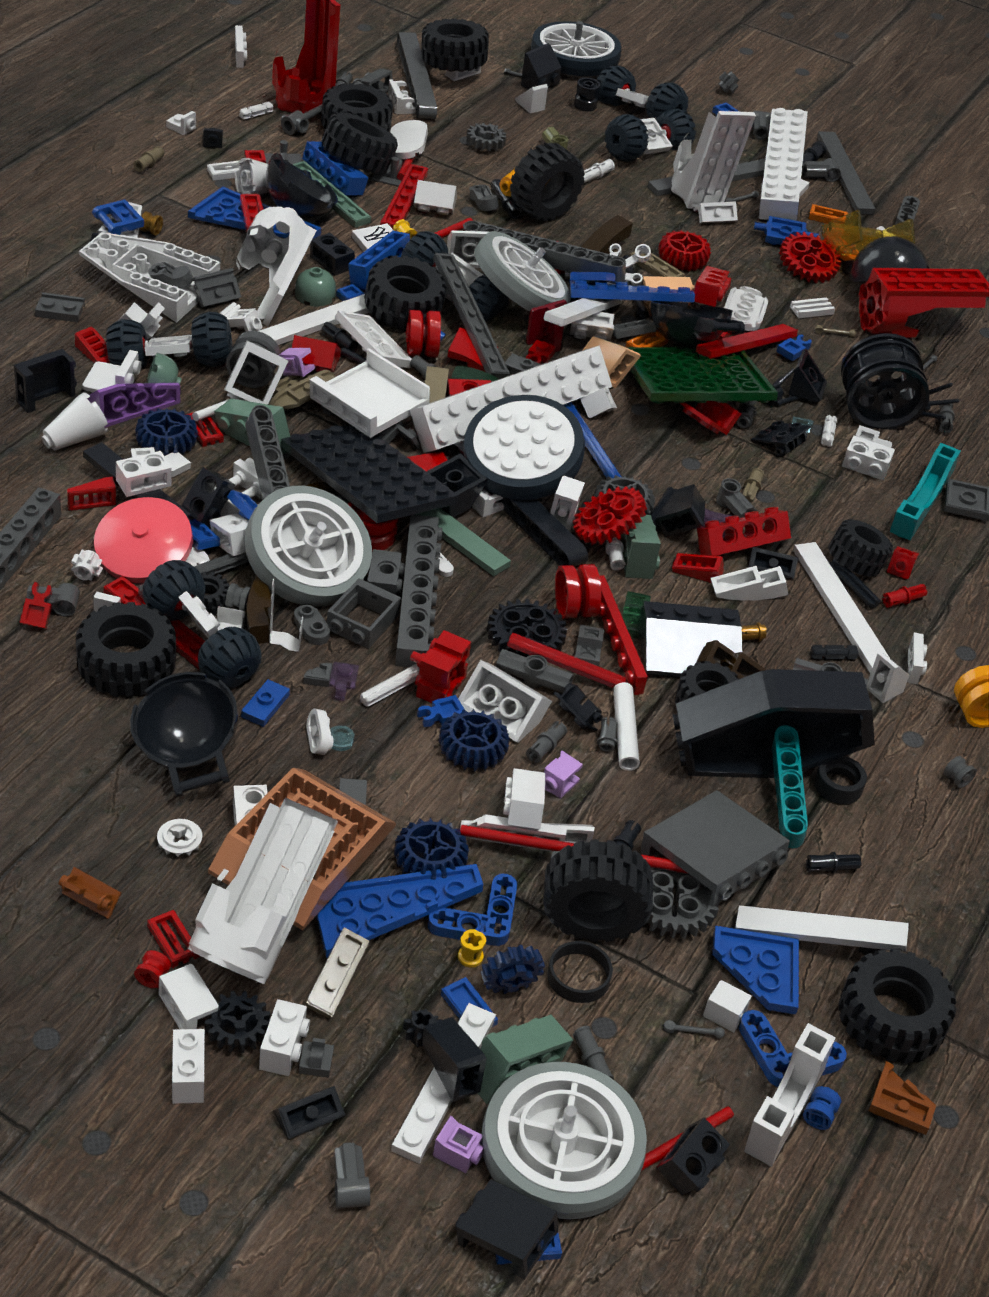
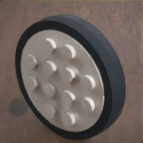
[464,395,585,500]

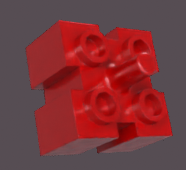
[410,630,471,703]

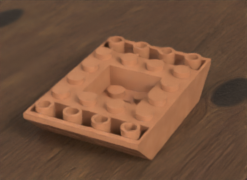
[208,768,396,930]

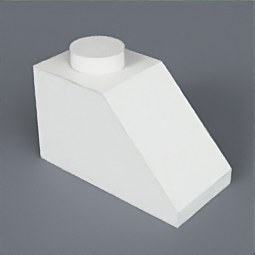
[867,652,909,703]

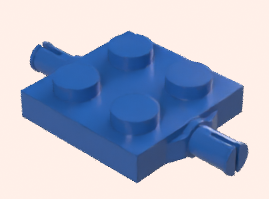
[753,216,819,245]

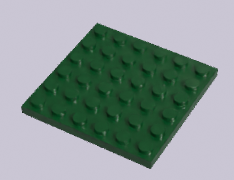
[626,347,778,404]

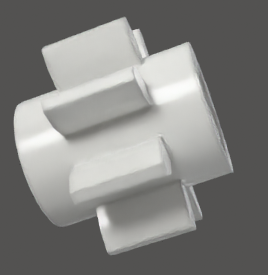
[71,550,103,581]

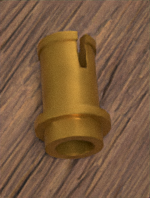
[742,622,766,642]

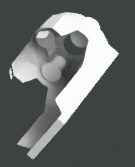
[671,111,756,209]
[236,207,317,326]
[188,797,338,984]

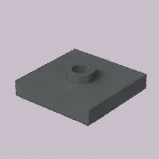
[944,479,989,521]

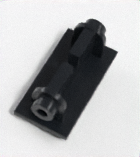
[554,683,603,731]

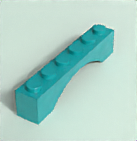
[890,443,961,541]

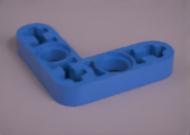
[428,874,517,946]
[739,1010,846,1087]

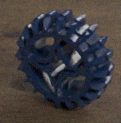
[135,407,198,456]
[439,708,510,772]
[394,817,469,880]

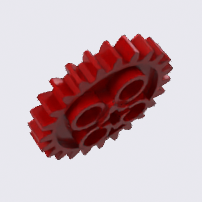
[779,232,841,284]
[573,486,647,545]

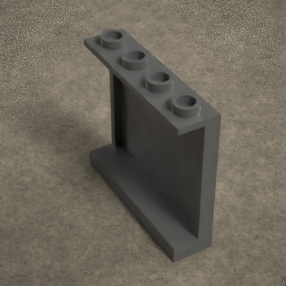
[640,790,790,906]

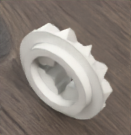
[157,819,202,857]

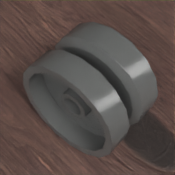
[226,331,281,388]

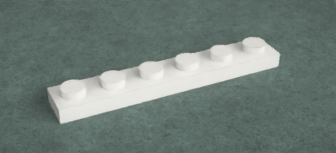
[391,1003,496,1164]

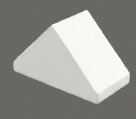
[515,84,548,113]

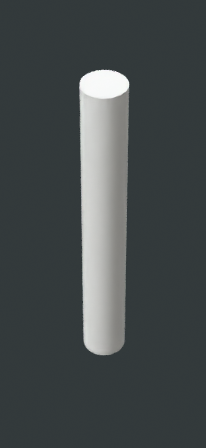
[192,398,244,421]

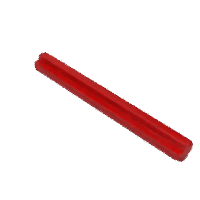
[507,633,626,688]

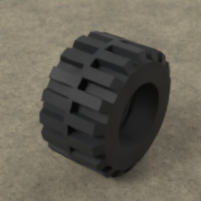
[828,519,893,577]
[675,661,739,704]

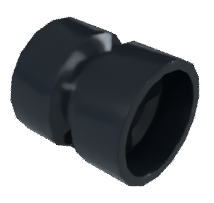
[574,78,600,112]

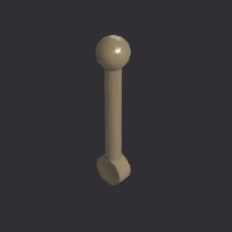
[815,325,856,337]

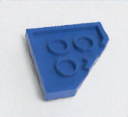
[712,926,799,1014]

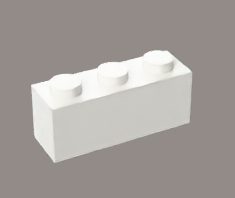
[503,768,545,829]

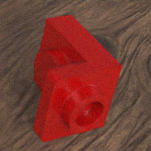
[887,546,919,579]

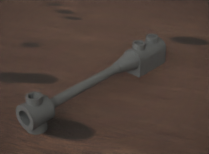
[281,68,393,135]

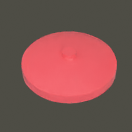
[94,497,193,583]

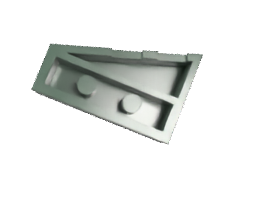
[214,399,290,455]
[621,515,661,579]
[478,1015,573,1104]

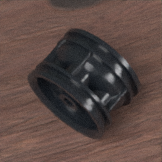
[841,333,930,430]

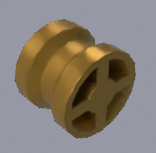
[140,211,163,236]

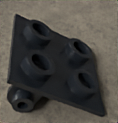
[751,421,811,456]

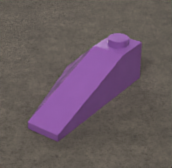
[87,383,180,428]

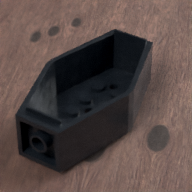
[673,669,875,778]

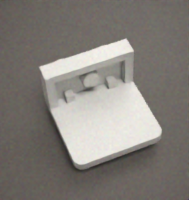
[570,312,614,341]
[83,350,141,393]

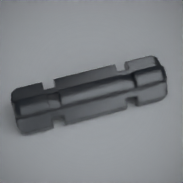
[810,645,858,660]

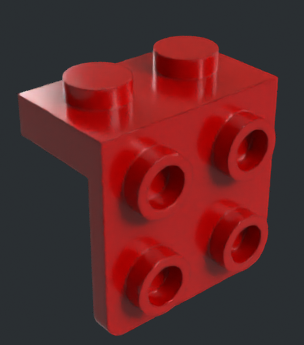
[679,401,741,435]

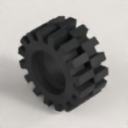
[202,572,229,616]

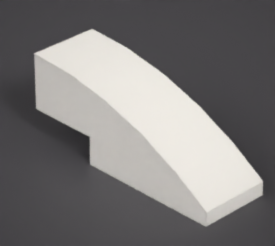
[711,566,788,601]

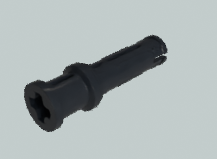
[802,141,827,170]

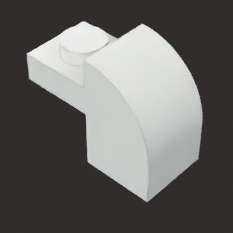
[118,302,165,340]

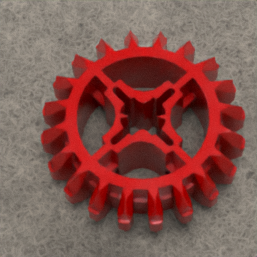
[658,230,711,272]

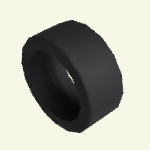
[814,756,867,804]

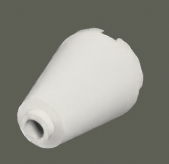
[235,158,269,195]
[41,393,109,450]

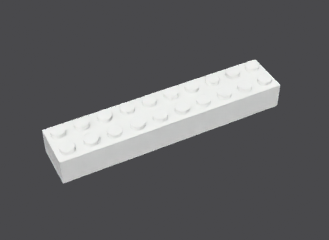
[759,108,808,221]
[410,345,612,453]

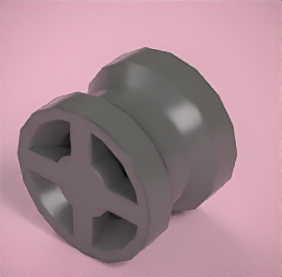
[225,583,251,612]
[944,756,977,788]

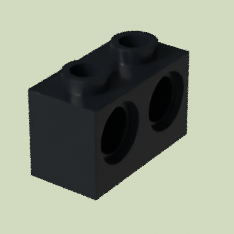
[310,233,355,276]
[181,467,235,525]
[656,1118,730,1195]

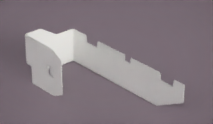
[269,579,303,651]

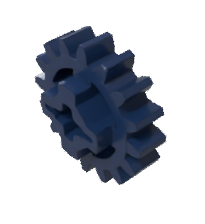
[480,945,545,994]

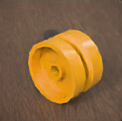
[954,665,989,728]

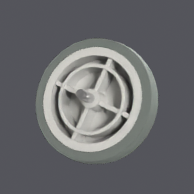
[474,231,571,311]
[245,486,372,607]
[482,1062,647,1219]

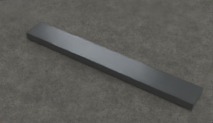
[817,132,875,214]
[648,159,766,196]
[433,253,510,379]

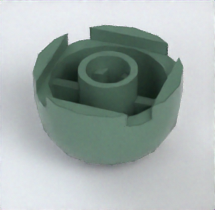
[295,267,336,307]
[145,353,182,384]

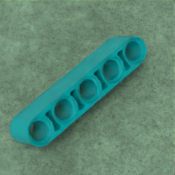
[772,725,808,849]

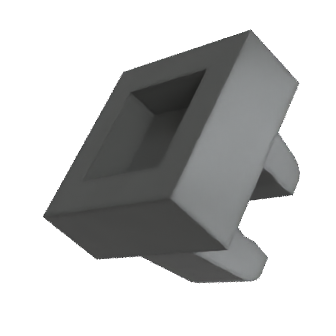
[299,1038,334,1078]

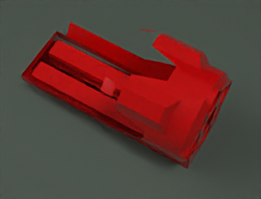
[272,0,341,113]
[859,268,989,339]

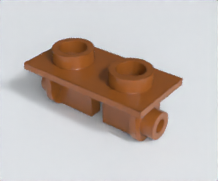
[59,867,122,919]

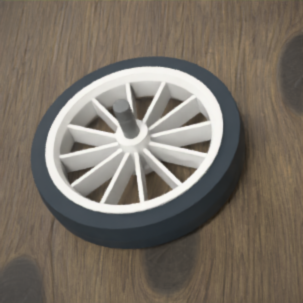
[531,21,621,76]

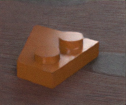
[869,1061,936,1135]

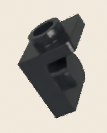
[203,128,223,148]

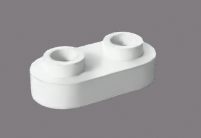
[306,708,334,755]

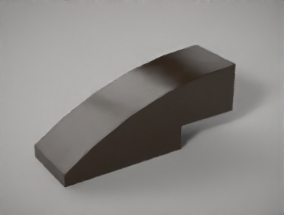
[581,215,633,254]
[246,576,274,644]
[697,639,766,679]

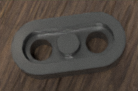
[294,605,330,645]

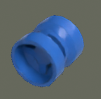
[803,1086,842,1130]

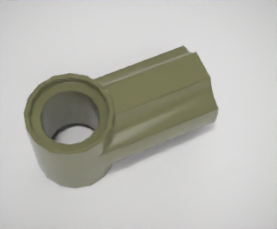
[542,127,569,149]

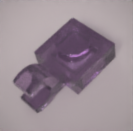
[330,662,359,701]

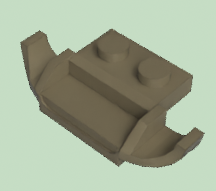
[269,370,336,410]

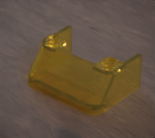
[821,210,915,256]

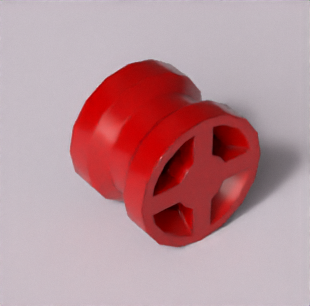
[134,950,171,988]

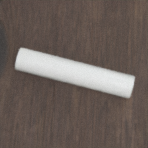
[613,682,640,771]

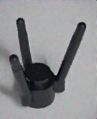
[765,368,802,407]
[919,383,959,420]

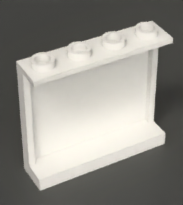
[310,348,430,438]

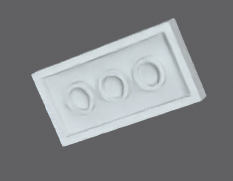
[334,310,412,368]

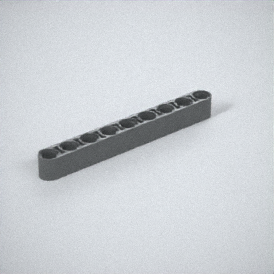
[397,32,437,120]
[463,221,626,284]

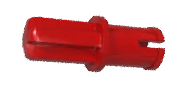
[882,584,928,608]

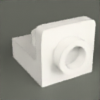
[166,111,196,135]
[227,308,263,332]

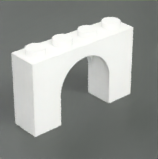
[744,1023,835,1167]

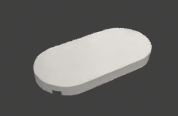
[390,120,428,159]
[724,286,768,331]

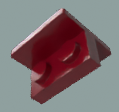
[526,299,567,352]

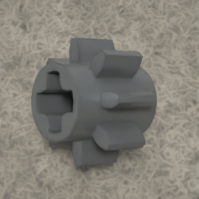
[718,71,739,93]

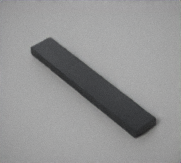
[83,442,191,521]

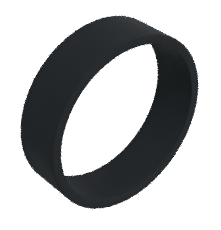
[547,941,613,1003]

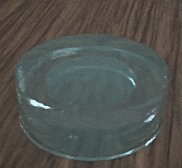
[330,725,354,751]

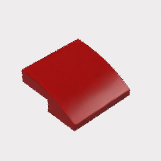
[447,327,498,374]

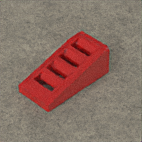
[75,327,110,364]
[67,477,116,511]
[672,553,724,583]

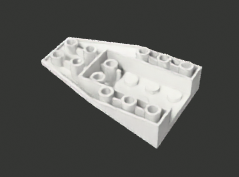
[79,232,220,323]

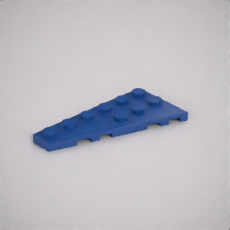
[188,187,321,238]
[569,280,695,302]
[316,864,483,958]

